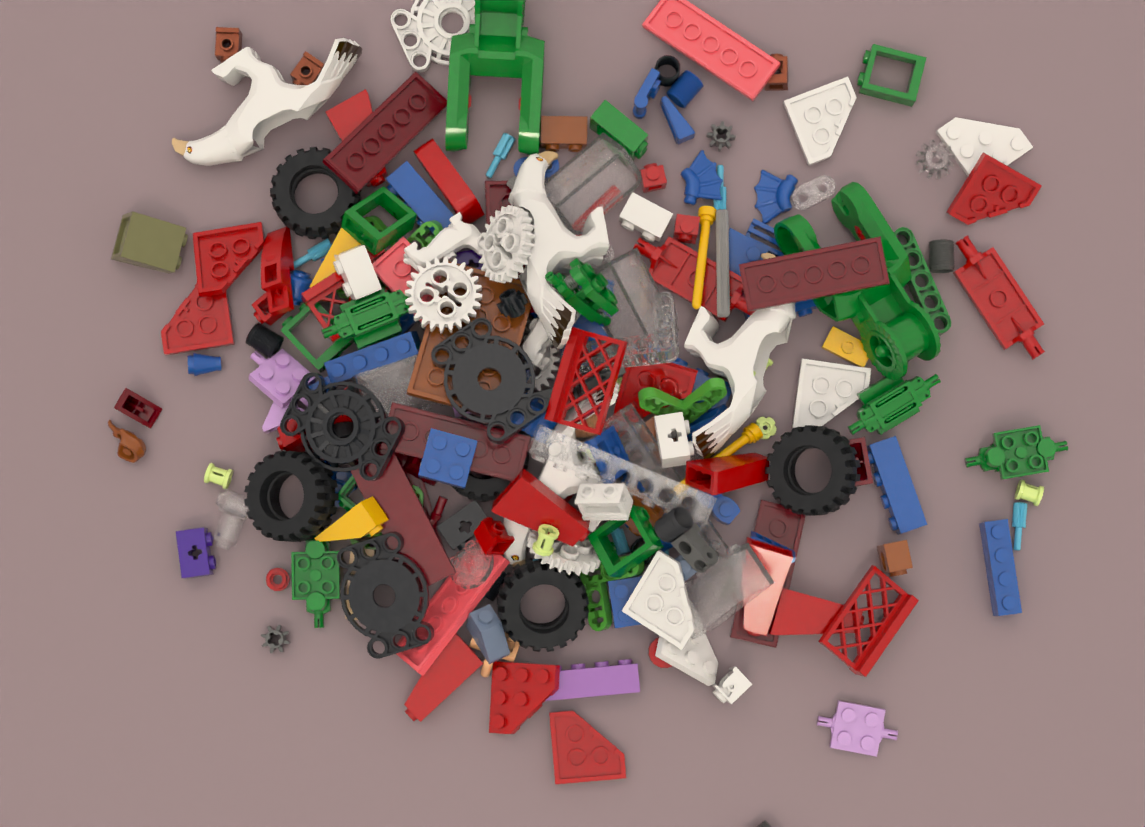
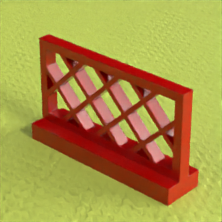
[301,249,388,343]
[544,327,628,435]
[818,565,919,677]

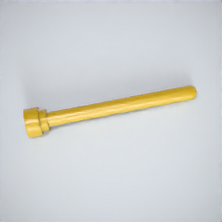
[692,206,717,309]
[672,423,763,495]

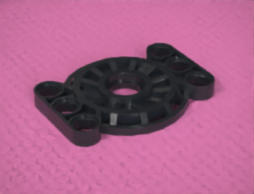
[431,318,548,444]
[280,372,405,481]
[337,531,434,659]

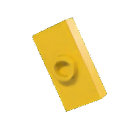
[821,326,869,367]

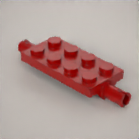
[953,235,1045,360]
[633,236,756,322]

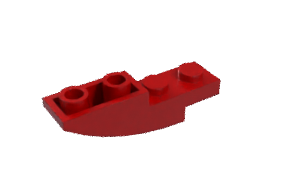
[261,227,294,316]

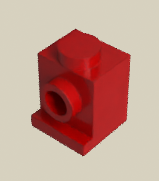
[638,163,667,193]
[673,214,700,244]
[251,292,292,326]
[473,517,515,555]

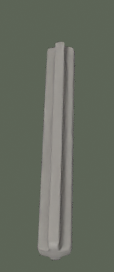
[716,209,730,318]

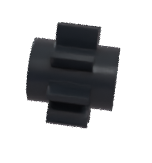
[497,289,528,318]

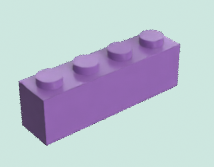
[545,659,640,701]

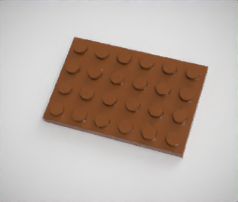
[407,261,532,408]

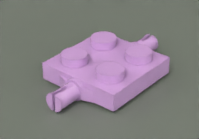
[249,349,316,409]
[817,700,898,757]

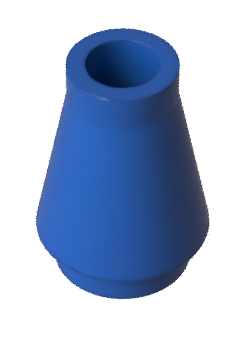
[187,353,221,376]

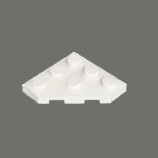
[783,77,857,166]
[936,117,1033,176]
[792,359,871,428]
[622,550,696,650]
[655,601,718,686]

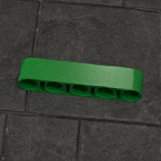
[894,227,952,336]

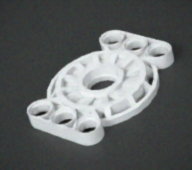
[390,0,475,73]

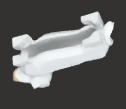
[403,212,484,271]
[522,272,581,371]

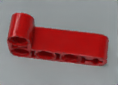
[413,138,485,224]

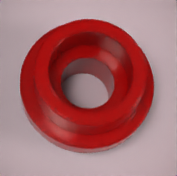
[266,568,290,591]

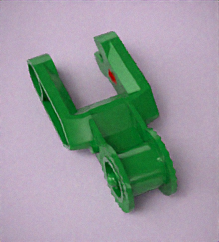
[445,0,545,156]
[774,182,941,380]

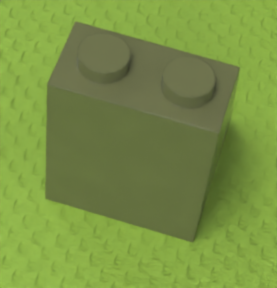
[111,211,188,274]

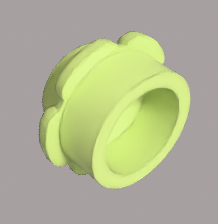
[756,417,777,439]

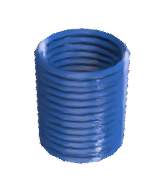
[666,70,703,108]

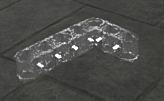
[560,292,679,373]

